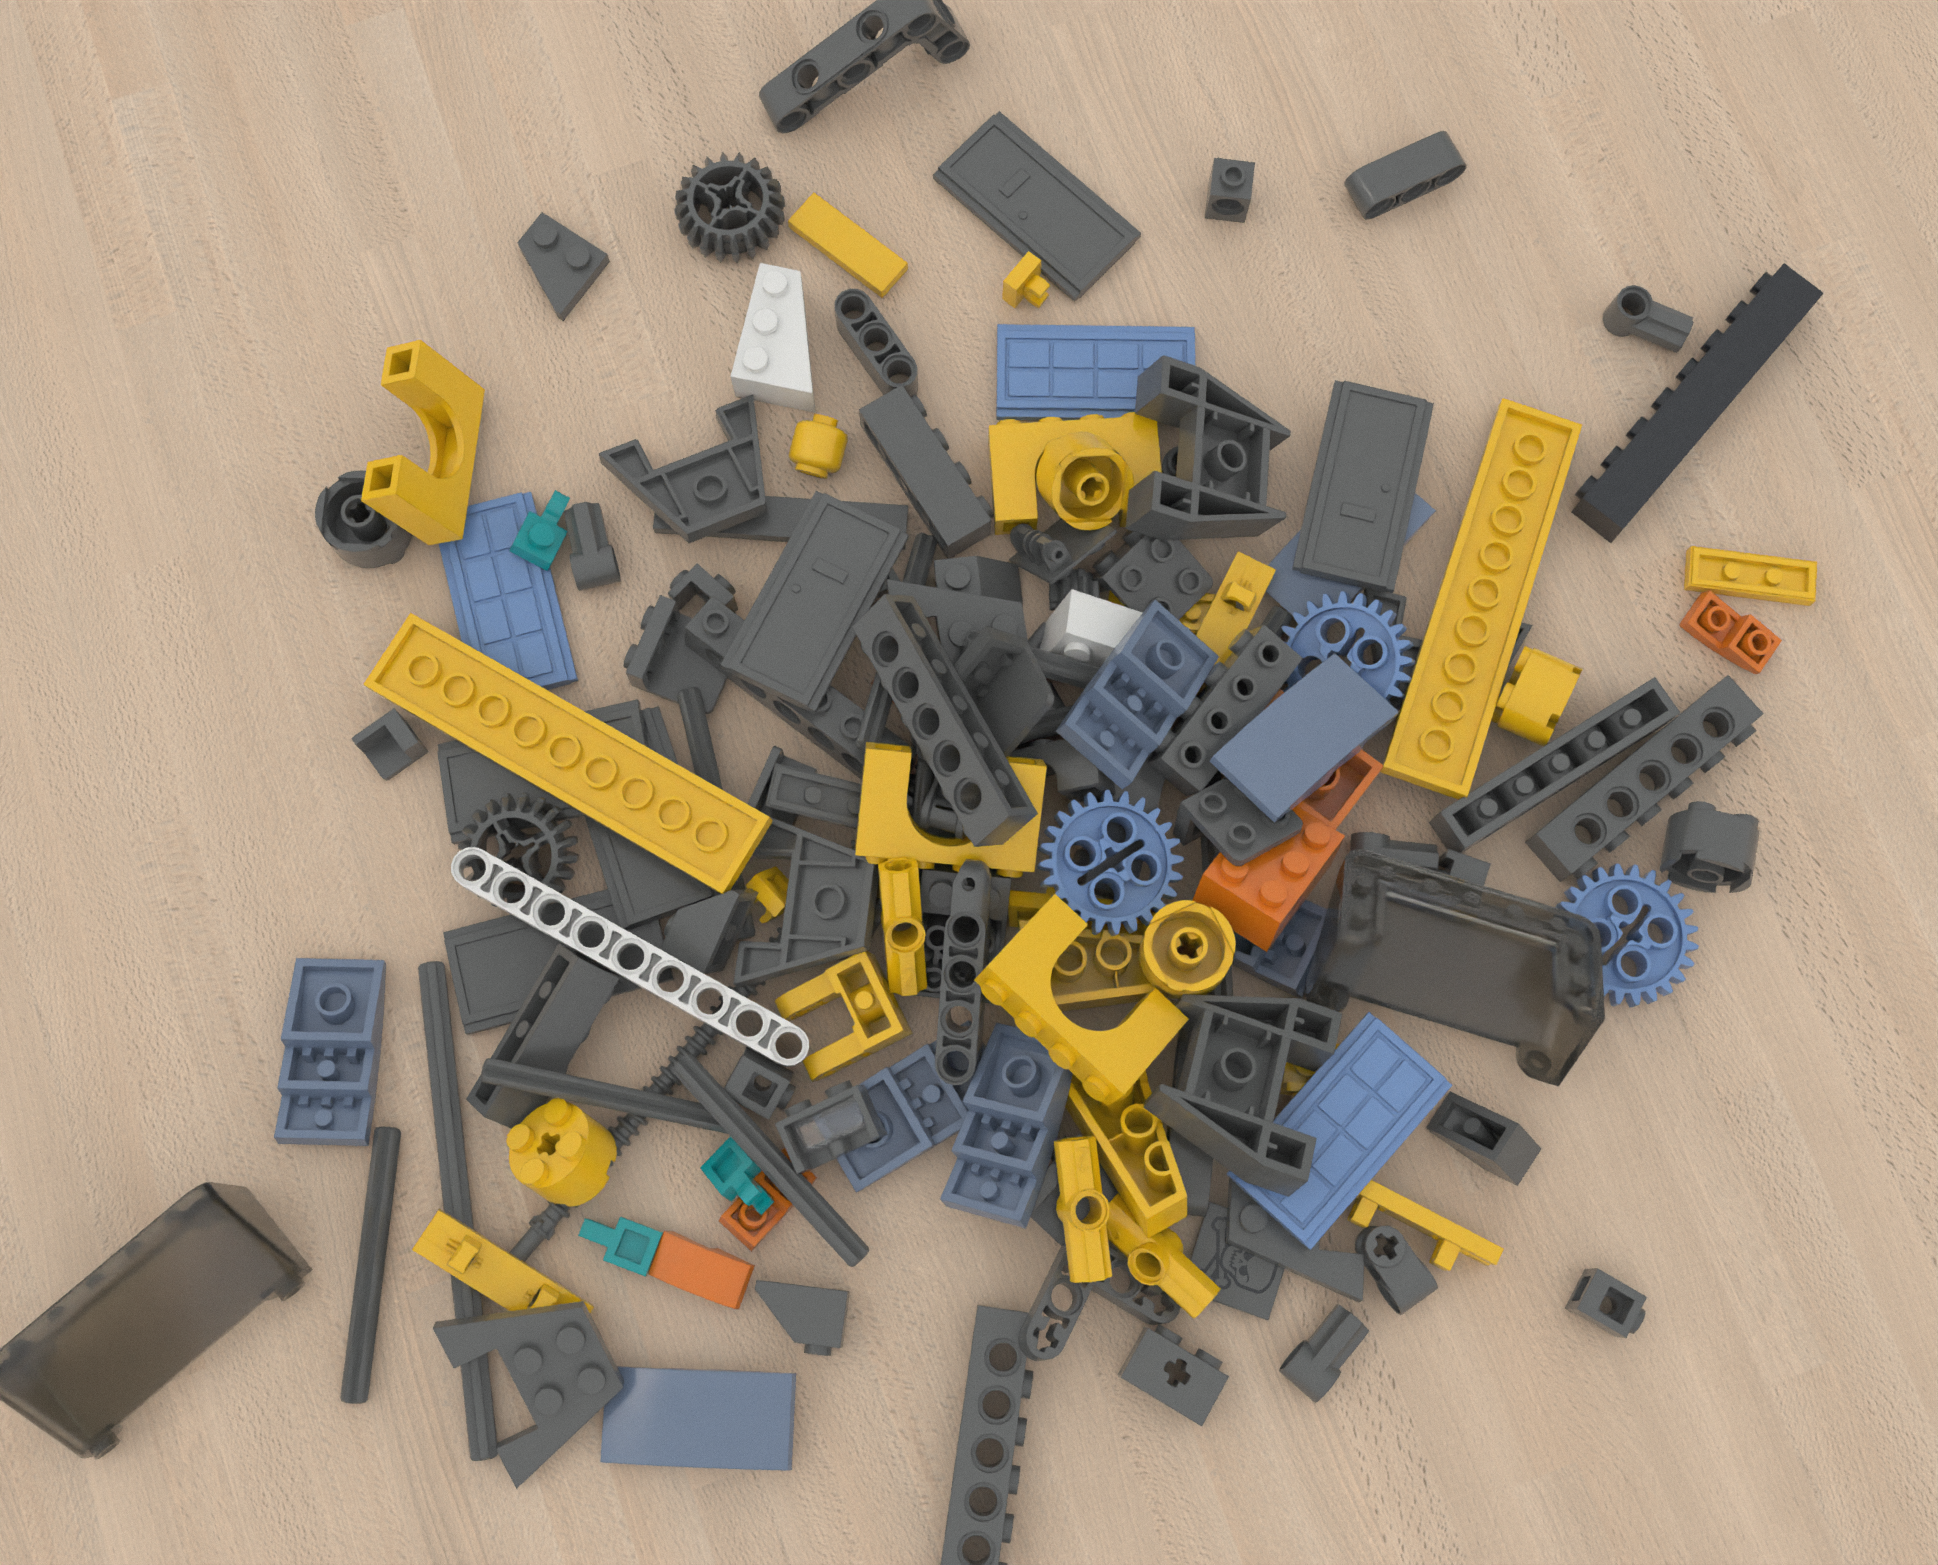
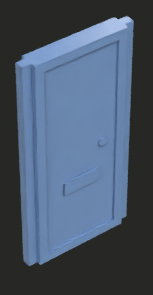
[996,324,1195,422]
[439,492,578,690]
[1226,1012,1452,1250]

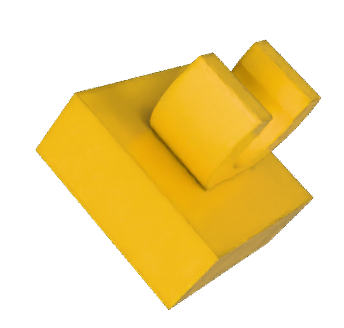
[1002,251,1050,308]
[745,866,789,924]

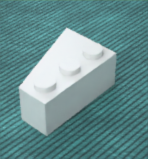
[730,263,816,413]
[1039,589,1189,667]

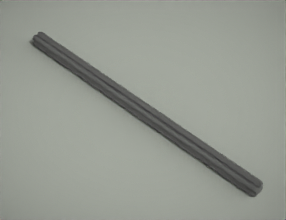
[418,961,498,1461]

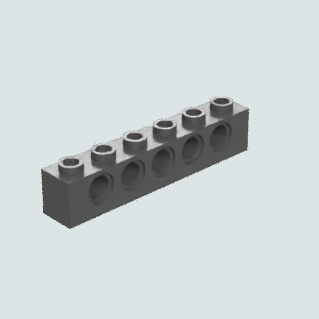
[852,594,1038,847]
[685,596,917,780]
[1525,675,1764,882]
[1429,677,1681,853]
[940,1305,1039,1565]

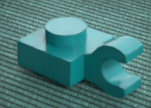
[509,490,570,571]
[700,1136,774,1215]
[578,1217,663,1277]

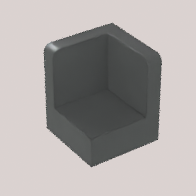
[352,708,428,781]

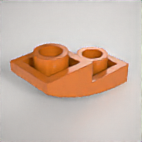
[1679,590,1782,674]
[719,1148,817,1252]
[648,1231,755,1309]

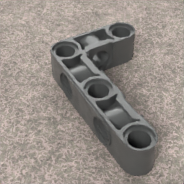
[759,0,970,133]

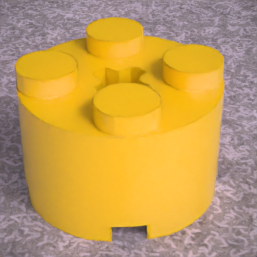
[1036,432,1134,530]
[1491,646,1583,747]
[1139,900,1236,999]
[506,1098,617,1207]

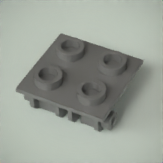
[1009,519,1117,584]

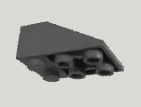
[913,863,1011,1004]

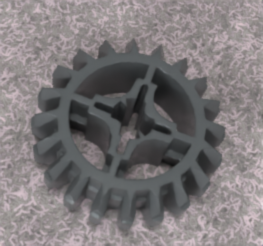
[674,152,785,263]
[458,792,579,907]

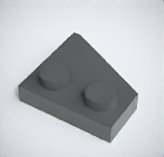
[517,212,610,321]

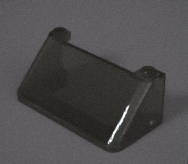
[1302,849,1605,1087]
[0,1182,313,1460]

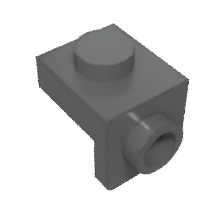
[668,563,738,613]

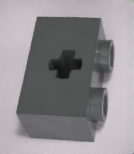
[1118,1324,1229,1426]

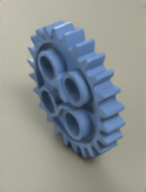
[1282,591,1415,706]
[1037,790,1184,936]
[1551,864,1699,1008]

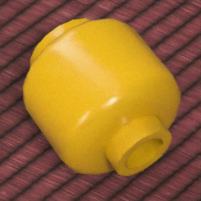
[789,414,848,479]

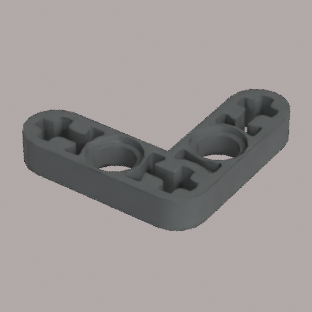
[1018,1242,1181,1361]

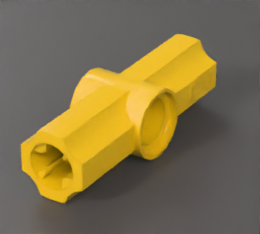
[878,857,927,996]
[1054,1136,1112,1283]
[1106,1194,1221,1319]

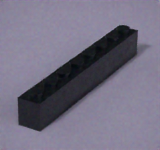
[1571,263,1824,543]

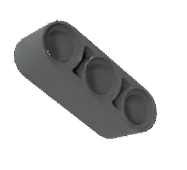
[1344,131,1467,220]
[835,289,918,397]

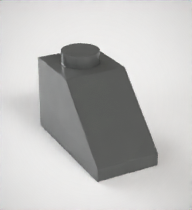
[934,556,1023,607]
[661,889,759,974]
[1426,1091,1541,1186]
[755,1280,850,1356]

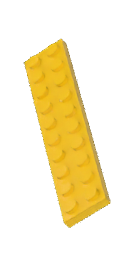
[1380,398,1582,800]
[363,612,773,894]

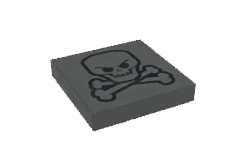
[1190,1202,1284,1320]

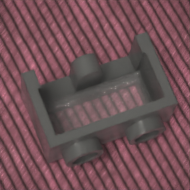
[775,1080,888,1174]

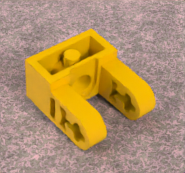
[774,951,913,1082]

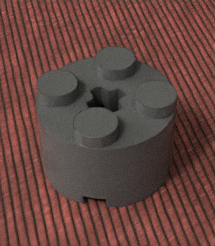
[315,470,412,568]
[1660,801,1759,893]

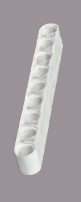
[451,847,809,1067]

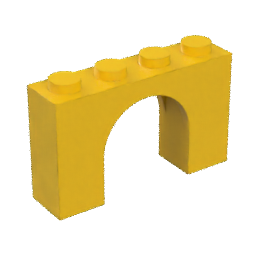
[361,340,485,545]
[988,412,1162,535]
[855,742,1047,878]
[974,894,1189,1107]

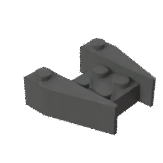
[1126,355,1291,540]
[1143,994,1342,1197]

